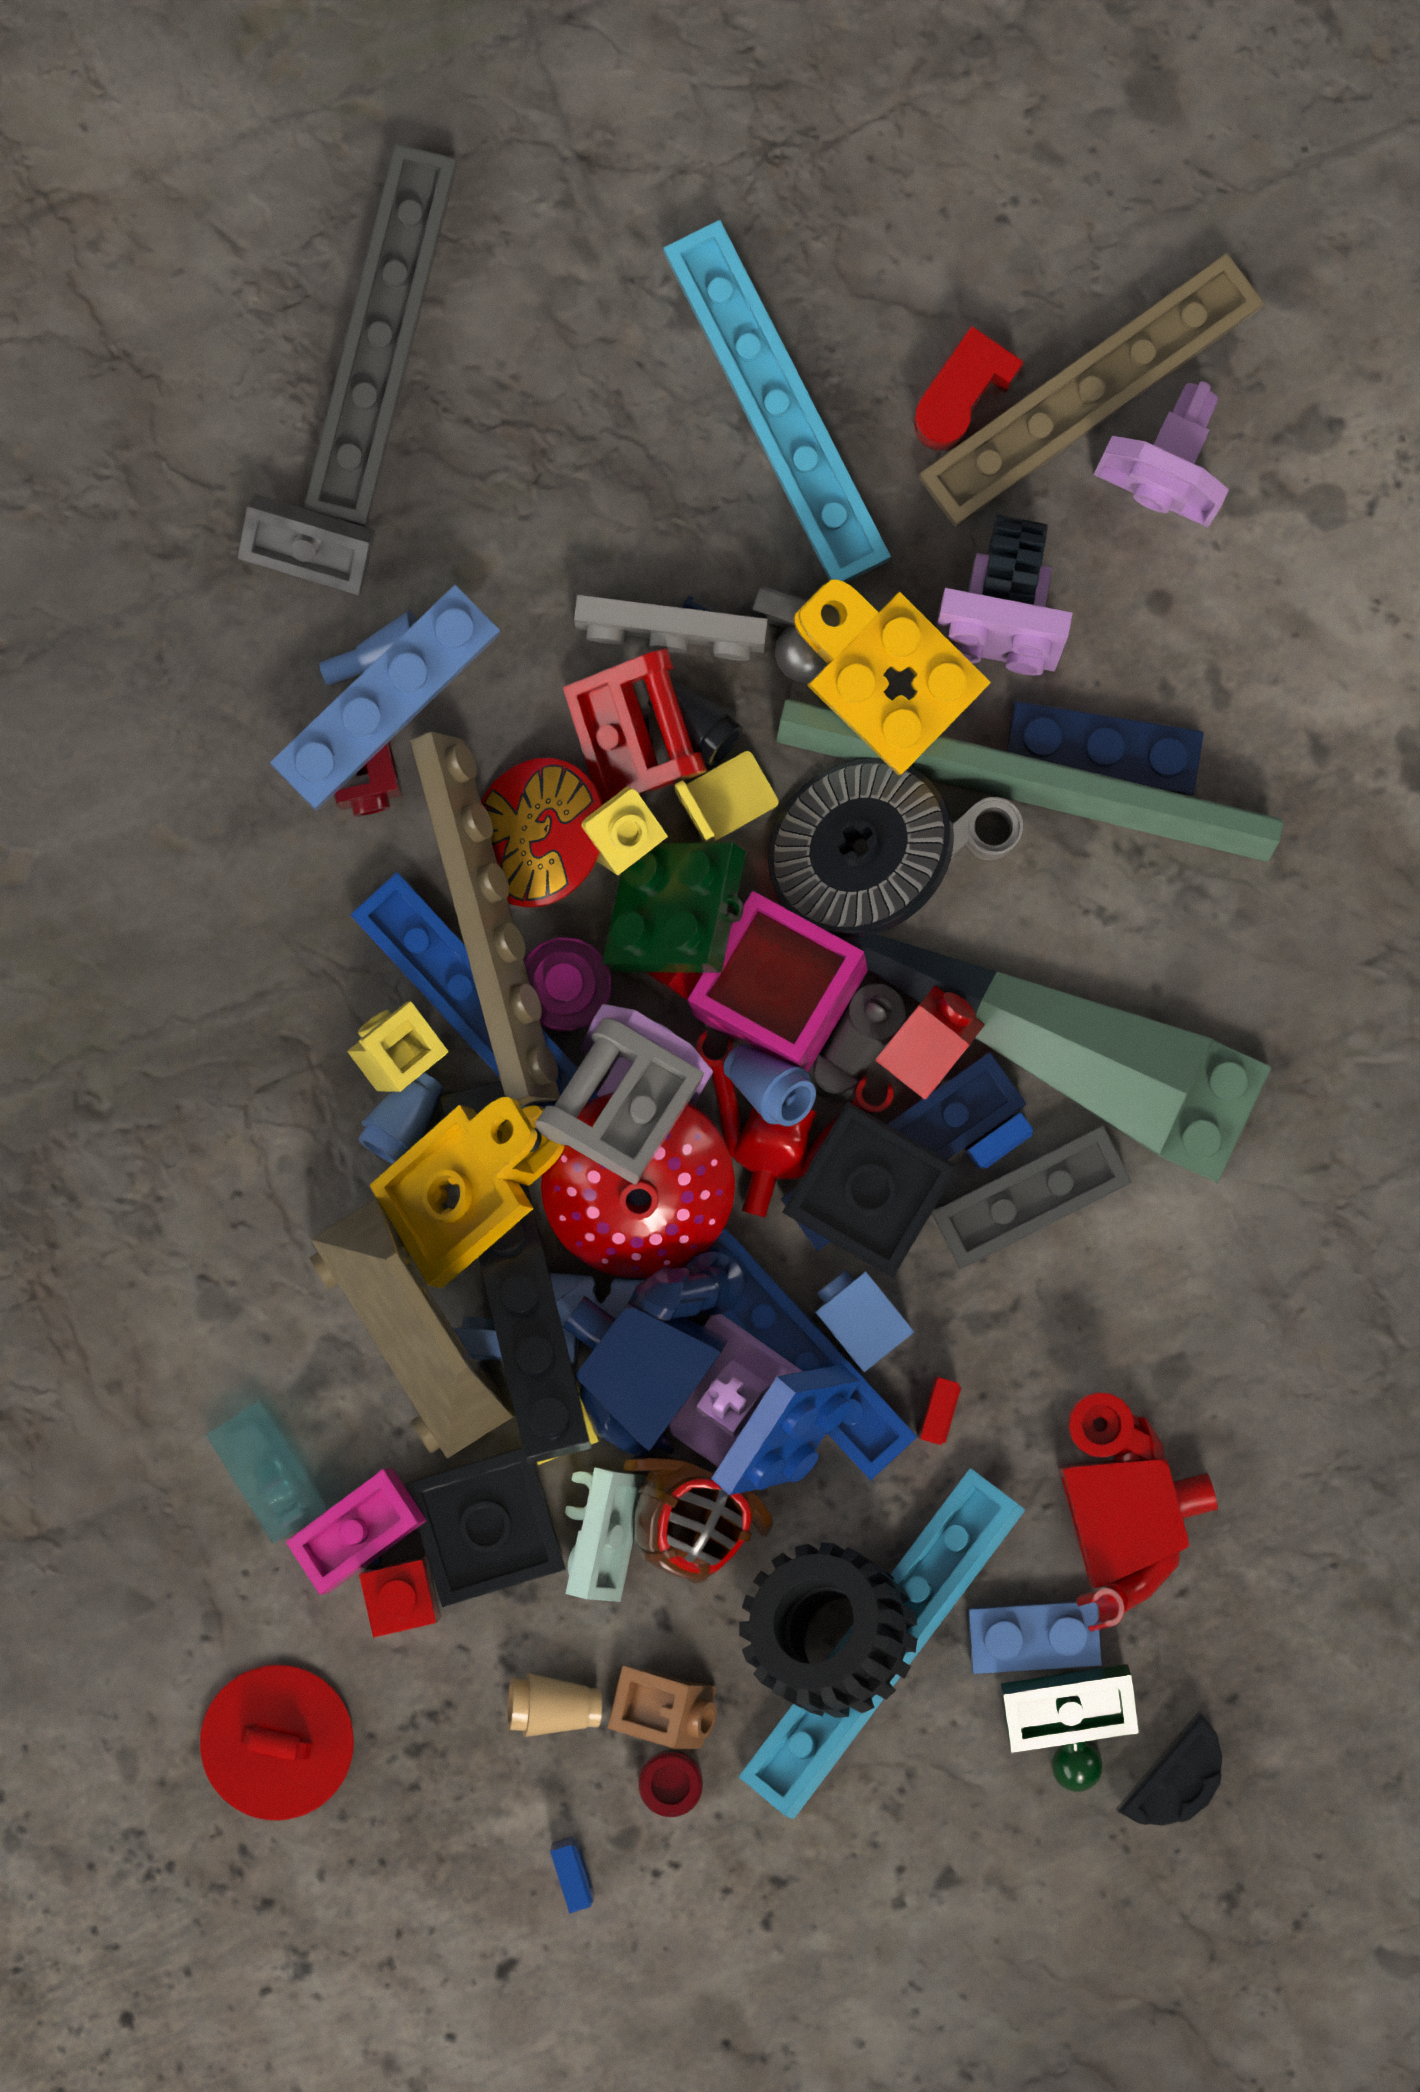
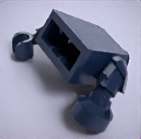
[562,1248,747,1473]

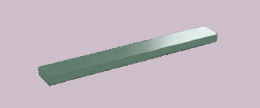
[776,699,1284,862]

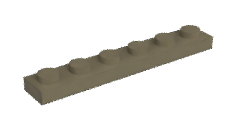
[918,253,1265,529]
[410,732,560,1107]

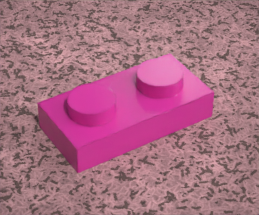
[286,1468,427,1595]

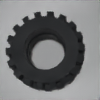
[739,1542,918,1718]

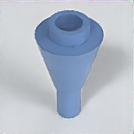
[319,610,418,686]

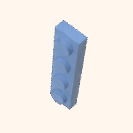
[270,585,500,811]

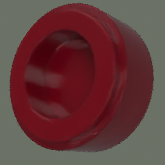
[639,1750,703,1817]

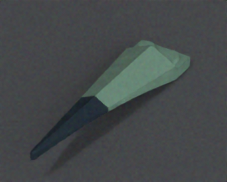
[783,907,1272,1184]

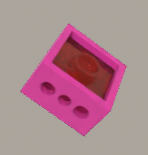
[688,891,868,1073]

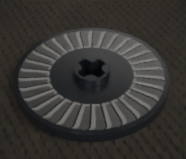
[768,758,954,938]

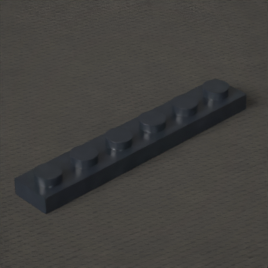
[440,1081,592,1464]

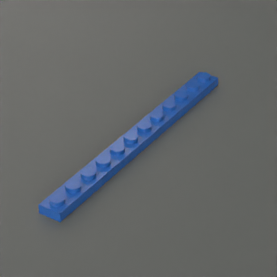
[350,872,917,1481]

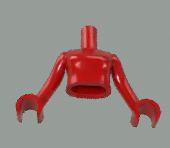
[696,1031,894,1218]

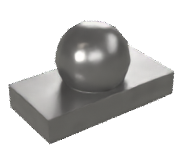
[752,587,839,683]

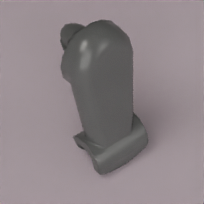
[808,984,905,1103]

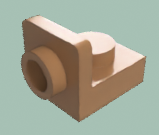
[608,1666,717,1749]

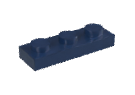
[1006,702,1204,797]

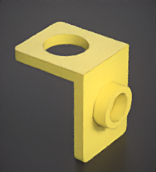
[674,751,778,843]

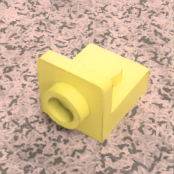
[581,787,668,875]

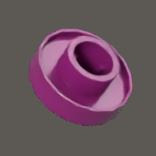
[524,937,612,1032]

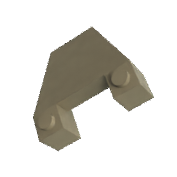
[309,1198,515,1458]

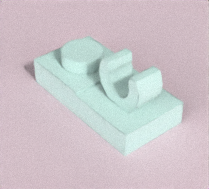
[565,1467,646,1602]

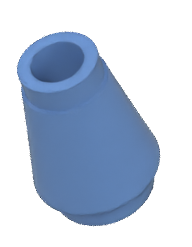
[723,1044,816,1126]
[358,1073,444,1164]

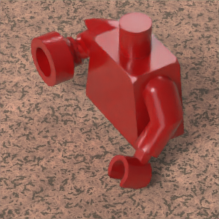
[1058,1392,1218,1631]

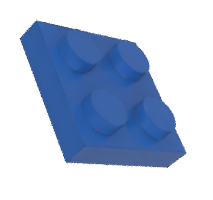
[711,1365,861,1495]

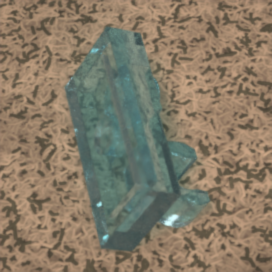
[206,1400,329,1544]

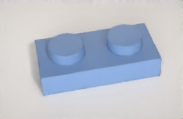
[968,1600,1102,1674]

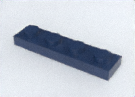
[780,1052,1026,1251]

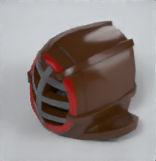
[622,1455,773,1583]

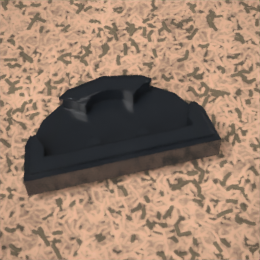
[1116,1711,1223,1826]

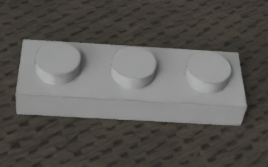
[574,595,768,661]

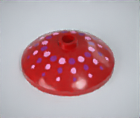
[541,1092,735,1278]

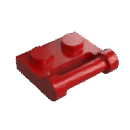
[562,649,707,804]

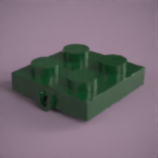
[602,842,746,973]

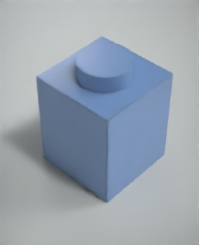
[814,1270,914,1372]

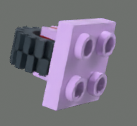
[935,514,1073,676]

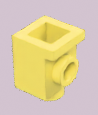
[347,1001,449,1092]

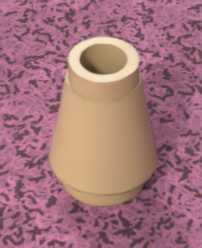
[507,1672,602,1737]

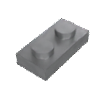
[238,494,376,595]

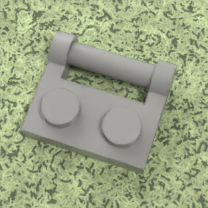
[535,1018,705,1185]

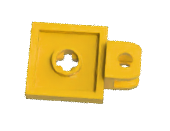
[793,579,991,775]
[370,1097,565,1289]

